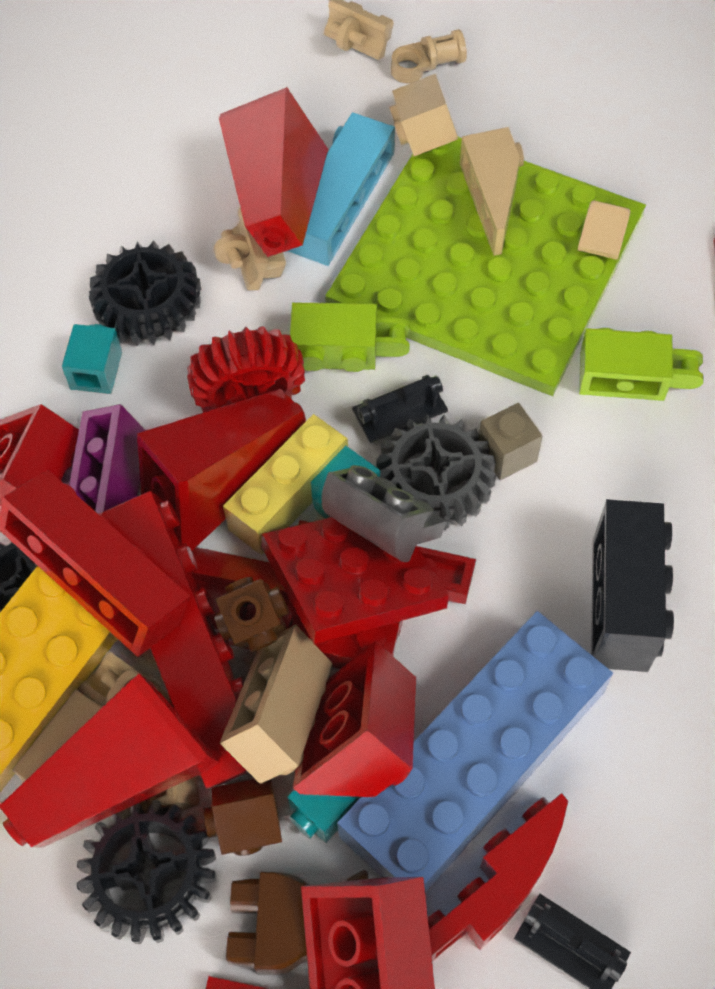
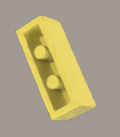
[223,414,348,556]

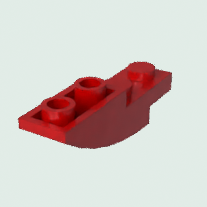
[428,793,568,962]

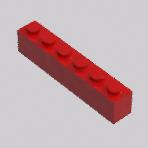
[99,491,249,789]

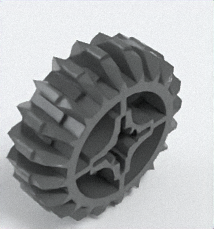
[376,414,496,531]

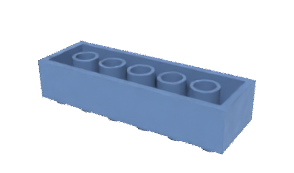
[337,611,613,893]

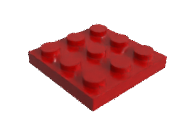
[261,517,449,645]

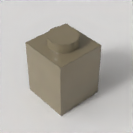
[478,402,543,480]

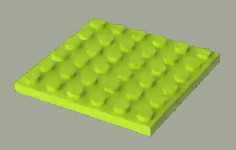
[325,137,646,397]

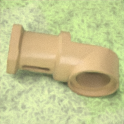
[391,29,467,84]

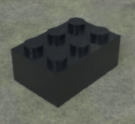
[591,499,674,672]

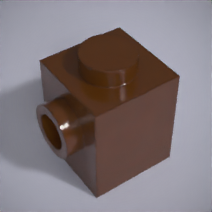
[203,779,282,856]

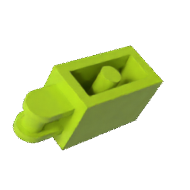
[290,302,410,372]
[579,327,704,401]

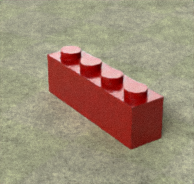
[0,470,190,657]

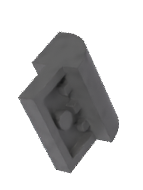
[322,465,447,562]

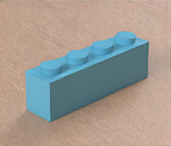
[288,112,395,266]

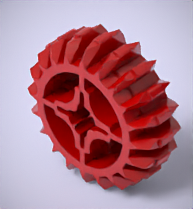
[187,326,305,413]

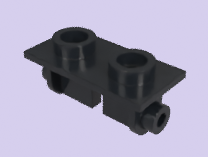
[352,375,448,443]
[513,893,631,989]

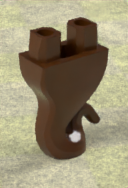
[226,870,369,975]

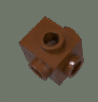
[214,577,289,652]

